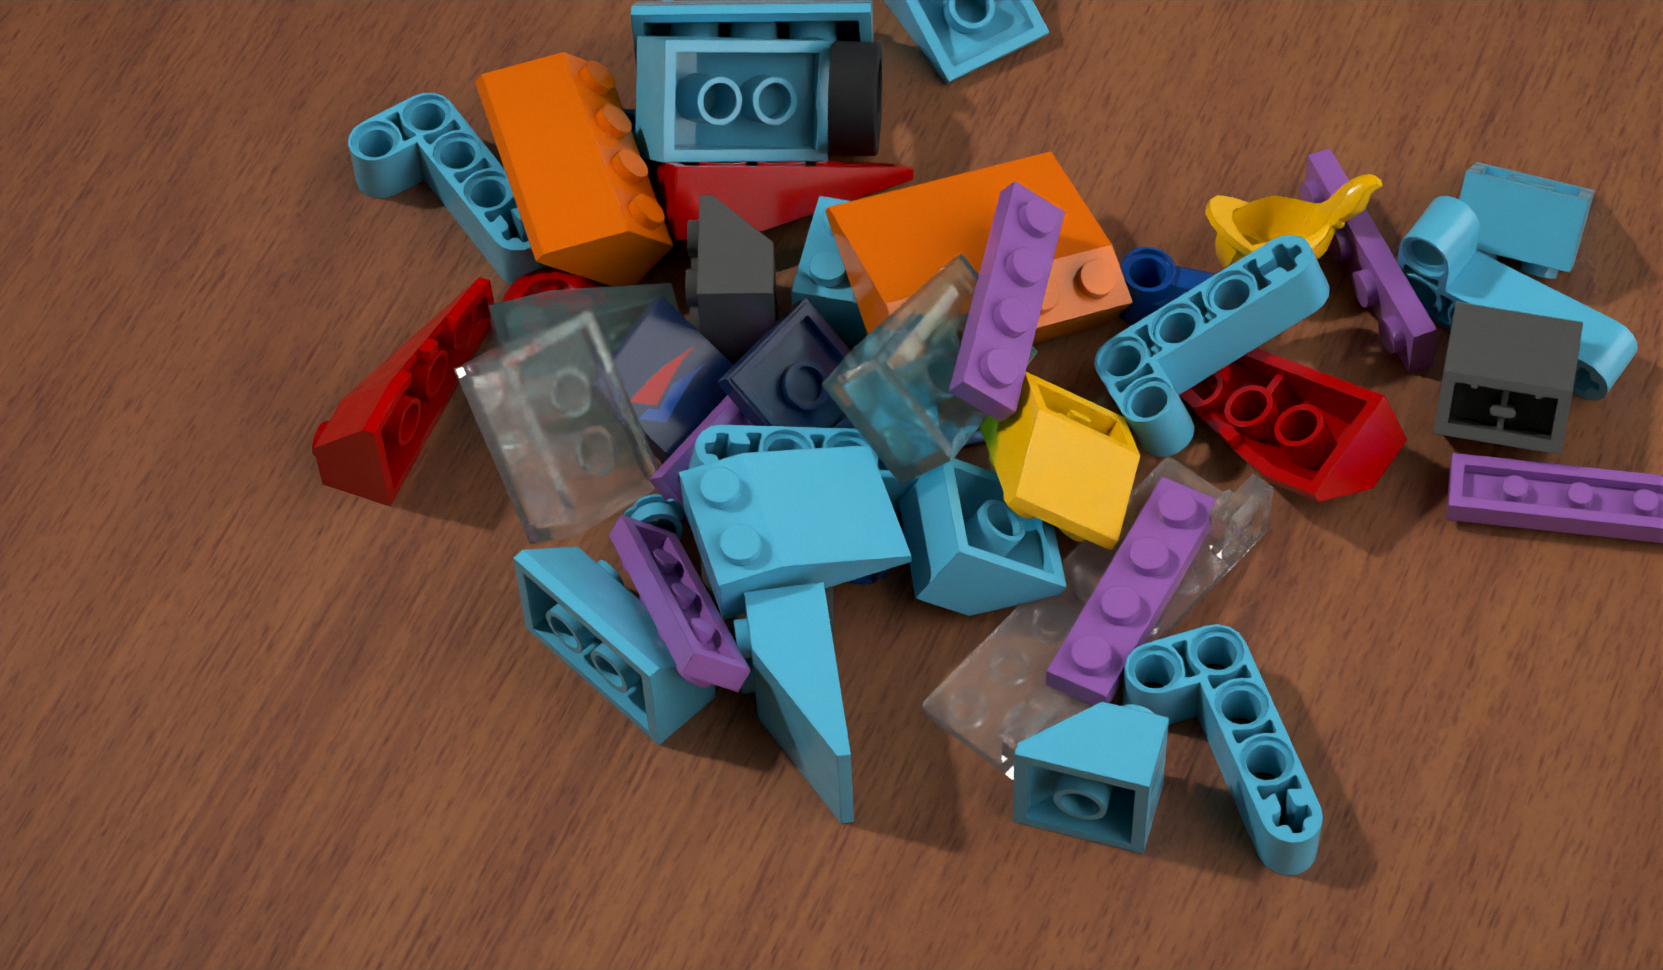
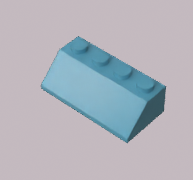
[630,0,874,70]

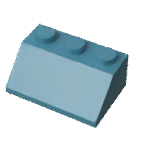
[513,546,716,745]

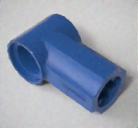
[1119,247,1217,325]

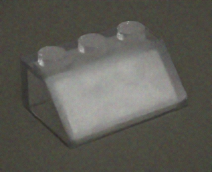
[454,309,659,544]

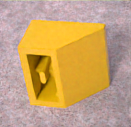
[980,372,1140,550]

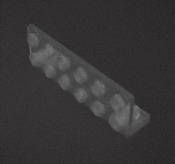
[923,457,1274,780]

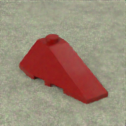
[651,160,914,251]
[312,277,497,506]
[1179,348,1407,502]

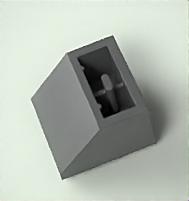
[685,194,779,365]
[1433,301,1583,455]

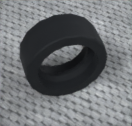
[828,41,882,156]

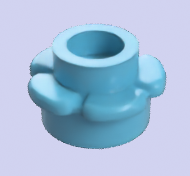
[623,494,684,540]

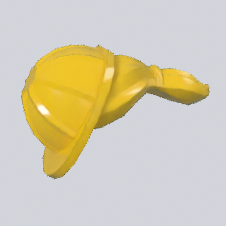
[1205,174,1383,269]

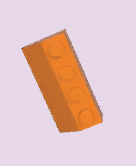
[475,52,674,291]

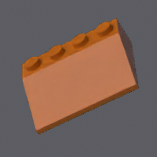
[825,151,1133,384]

